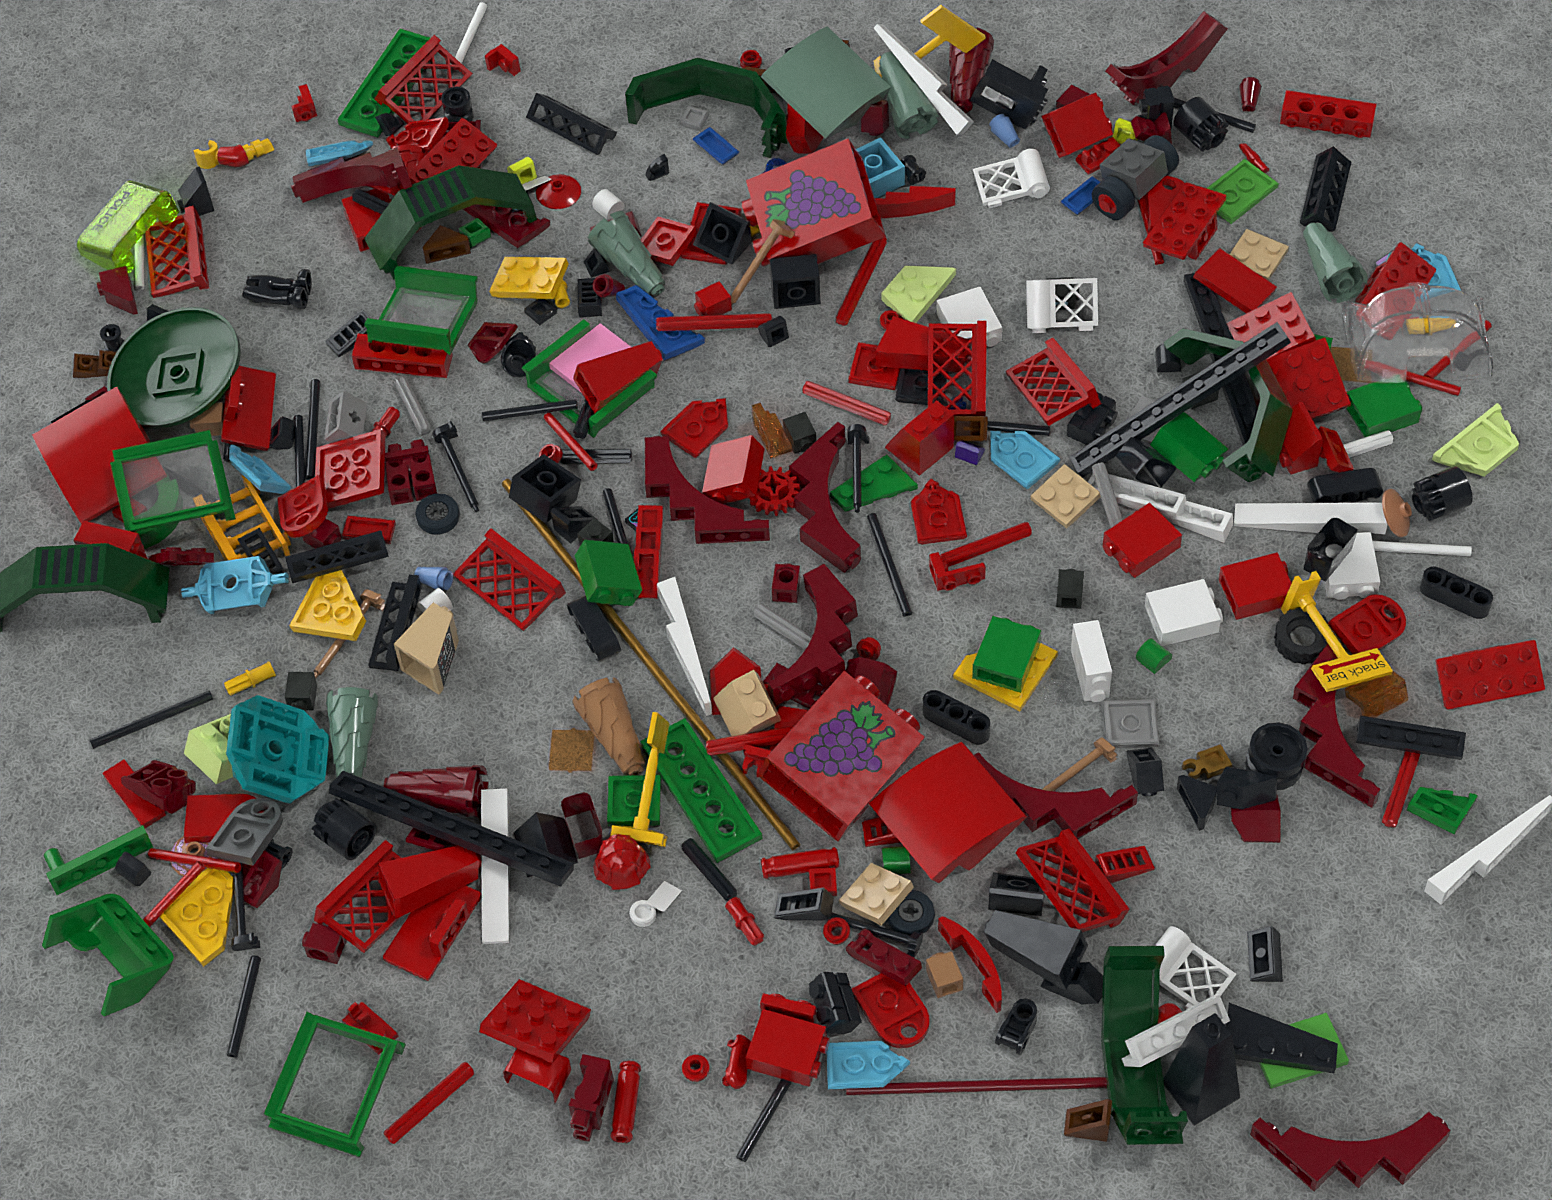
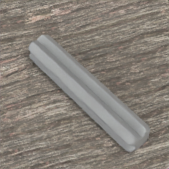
[395,377,431,435]
[1092,462,1123,528]
[753,604,812,649]

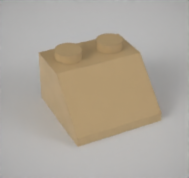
[713,670,781,736]

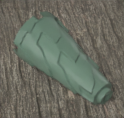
[879,52,939,139]
[587,211,665,297]
[1303,223,1368,303]
[326,687,378,778]

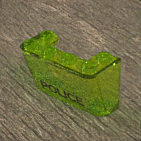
[77,180,179,273]

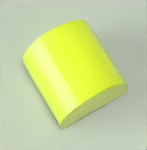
[1113,118,1138,144]
[507,157,537,184]

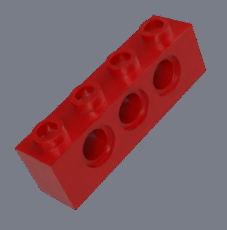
[1280,90,1377,138]
[352,333,453,378]

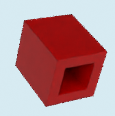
[694,281,732,316]

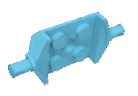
[181,556,289,614]

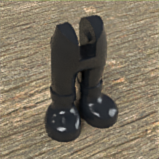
[242,269,312,309]

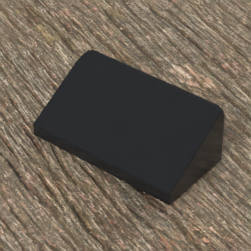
[1248,926,1283,982]

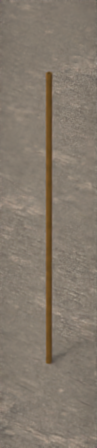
[502,479,801,851]

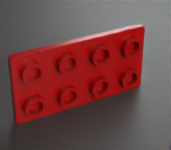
[408,118,497,184]
[1143,182,1226,260]
[1354,242,1436,342]
[221,366,276,451]
[1435,640,1545,709]
[383,885,482,981]

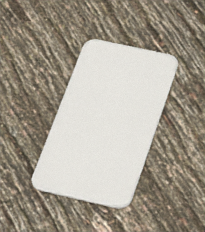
[522,176,551,191]
[646,881,682,912]

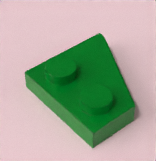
[1407,787,1478,835]

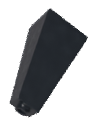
[1163,1013,1240,1126]

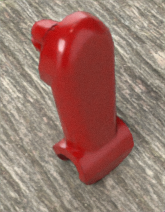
[722,1034,751,1089]

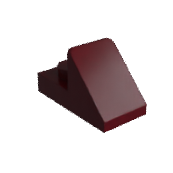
[1131,112,1172,144]

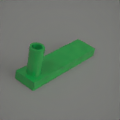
[44,825,154,895]

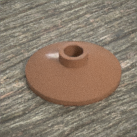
[1382,489,1412,537]

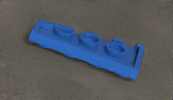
[616,285,705,361]

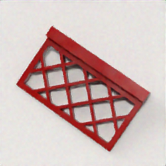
[374,35,473,124]
[145,206,209,298]
[928,321,987,416]
[1006,338,1101,426]
[453,528,566,631]
[1016,829,1130,932]
[314,840,401,953]

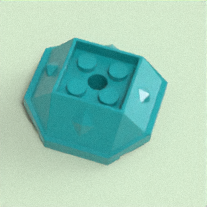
[226,695,329,804]

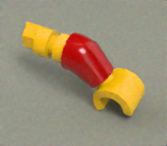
[193,138,274,169]

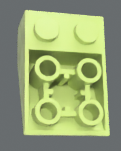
[184,714,233,784]

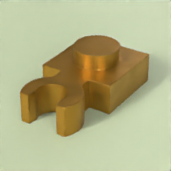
[1182,744,1232,779]

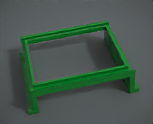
[264,1011,406,1157]

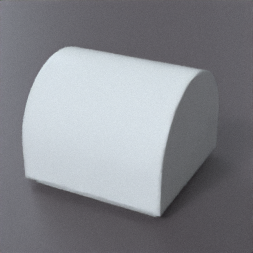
[592,189,625,220]
[417,588,453,612]

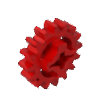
[748,466,800,516]

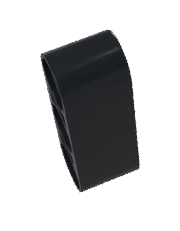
[1307,468,1383,503]
[1420,566,1493,619]
[567,596,621,661]
[922,690,990,745]

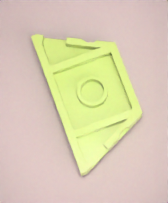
[881,266,956,323]
[1432,403,1519,477]

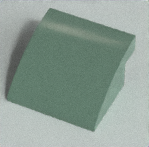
[761,26,891,139]

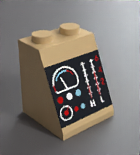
[394,602,459,695]

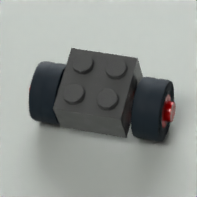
[1092,135,1179,220]

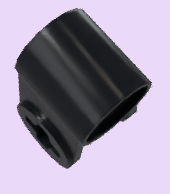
[995,998,1037,1055]

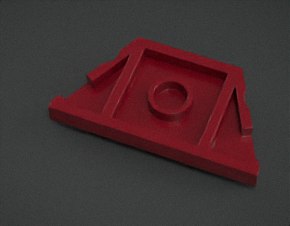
[148,547,214,566]

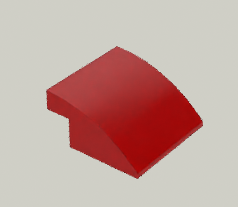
[32,387,168,524]
[869,742,1027,883]

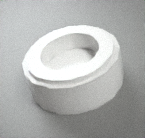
[629,900,656,927]

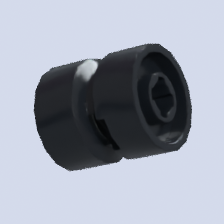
[441,86,474,122]

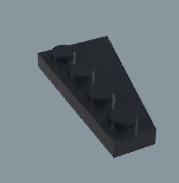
[1226,1003,1338,1073]

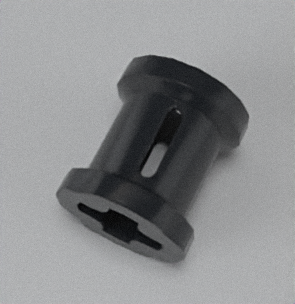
[900,155,926,185]
[100,324,124,352]
[265,839,293,869]

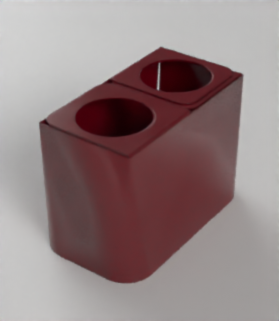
[561,792,603,859]

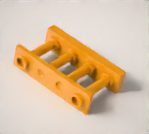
[193,475,291,578]

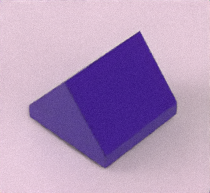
[955,441,986,465]

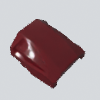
[846,657,897,707]
[121,760,196,814]

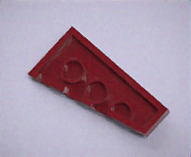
[463,204,550,249]

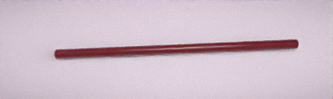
[846,1077,1107,1095]

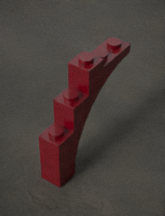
[1105,11,1228,105]
[768,564,858,706]

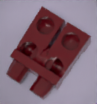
[385,439,437,505]
[568,1054,614,1142]

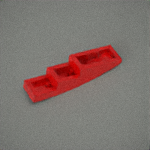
[875,186,956,218]
[634,505,664,599]

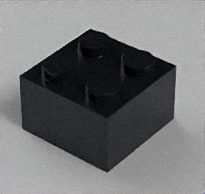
[770,254,821,309]
[509,454,581,523]

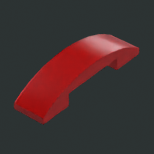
[938,916,1002,1013]

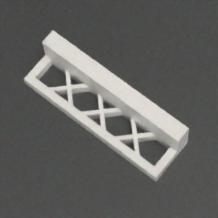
[1122,995,1230,1067]

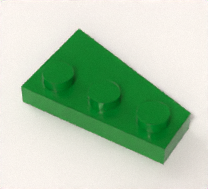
[830,454,918,512]

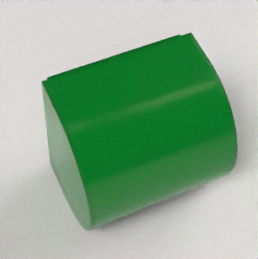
[458,218,491,248]
[1136,638,1172,674]
[882,846,911,874]

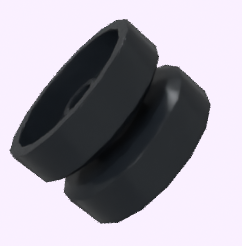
[1245,722,1308,790]

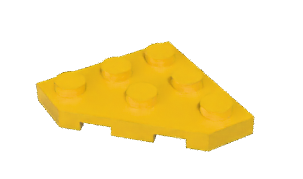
[289,570,366,641]
[953,643,1058,711]
[159,868,234,967]

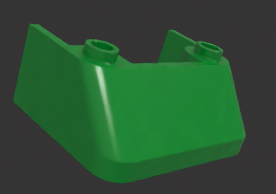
[42,893,174,1017]

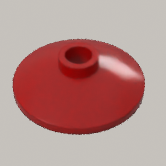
[536,174,581,209]

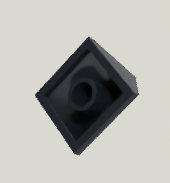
[693,202,751,264]
[514,812,578,878]
[988,872,1045,916]

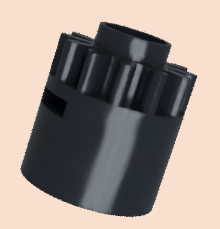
[1173,97,1229,152]
[1412,466,1473,521]
[312,798,376,860]

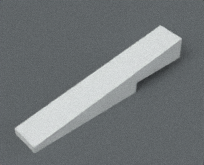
[874,24,974,135]
[1088,474,1233,543]
[1234,503,1387,534]
[657,577,712,716]
[481,788,510,944]
[1424,795,1552,904]

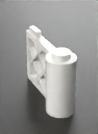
[973,149,1050,209]
[1026,278,1098,333]
[1155,926,1236,1009]

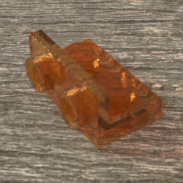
[751,402,792,459]
[1345,671,1408,718]

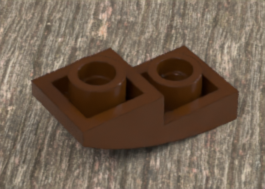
[73,350,117,378]

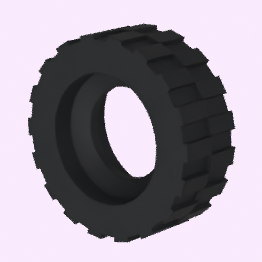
[1274,608,1332,664]

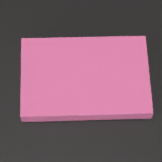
[549,323,631,393]

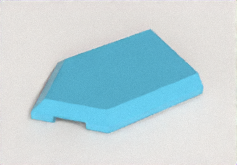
[306,141,373,167]
[1412,243,1462,304]
[990,431,1060,489]
[229,444,292,494]
[827,1041,910,1089]

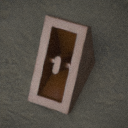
[422,225,471,264]
[954,416,988,442]
[1064,1099,1112,1142]

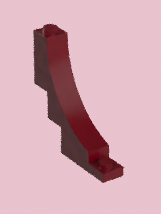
[291,147,412,203]
[789,422,861,573]
[645,436,770,544]
[1293,644,1381,808]
[974,752,1138,839]
[1250,1112,1451,1192]

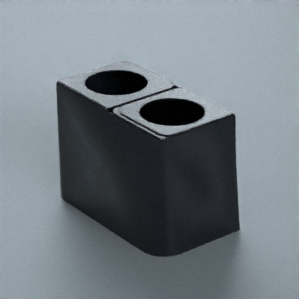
[1116,437,1176,488]
[1304,518,1358,582]

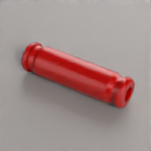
[761,847,840,879]
[610,1061,641,1143]

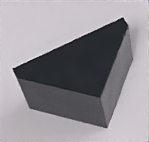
[551,506,598,544]
[1177,775,1217,831]

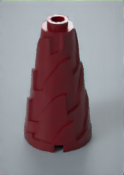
[949,27,994,114]
[383,765,489,818]

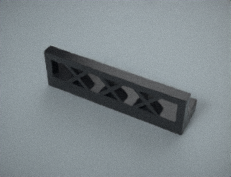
[526,93,617,155]
[1300,146,1352,232]
[285,530,389,584]
[368,574,422,671]
[1356,716,1466,760]

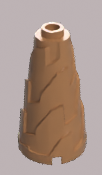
[572,677,646,776]

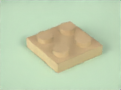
[1229,229,1289,281]
[1031,464,1101,529]
[839,863,914,926]

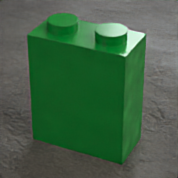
[1346,374,1422,438]
[1150,412,1229,482]
[574,540,642,606]
[972,616,1041,693]

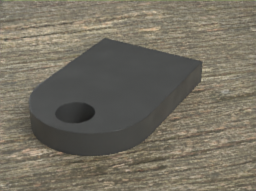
[206,798,283,866]

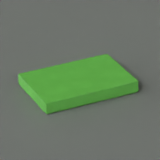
[1207,159,1279,224]
[1259,1013,1349,1089]

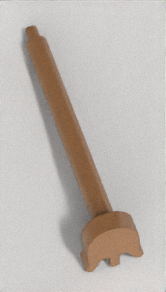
[731,219,795,304]
[314,589,386,678]
[1042,737,1117,791]

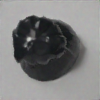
[501,332,536,378]

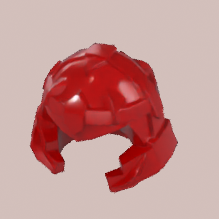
[593,834,651,890]

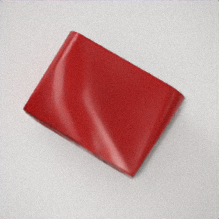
[503,1049,571,1103]

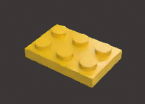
[489,257,569,299]

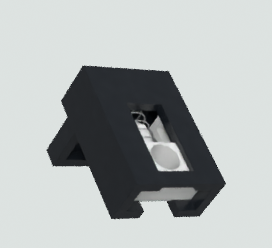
[969,59,1048,129]

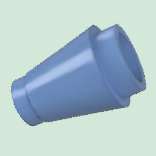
[989,114,1020,148]
[414,567,453,591]

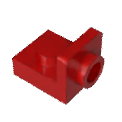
[485,44,521,76]
[291,84,317,122]

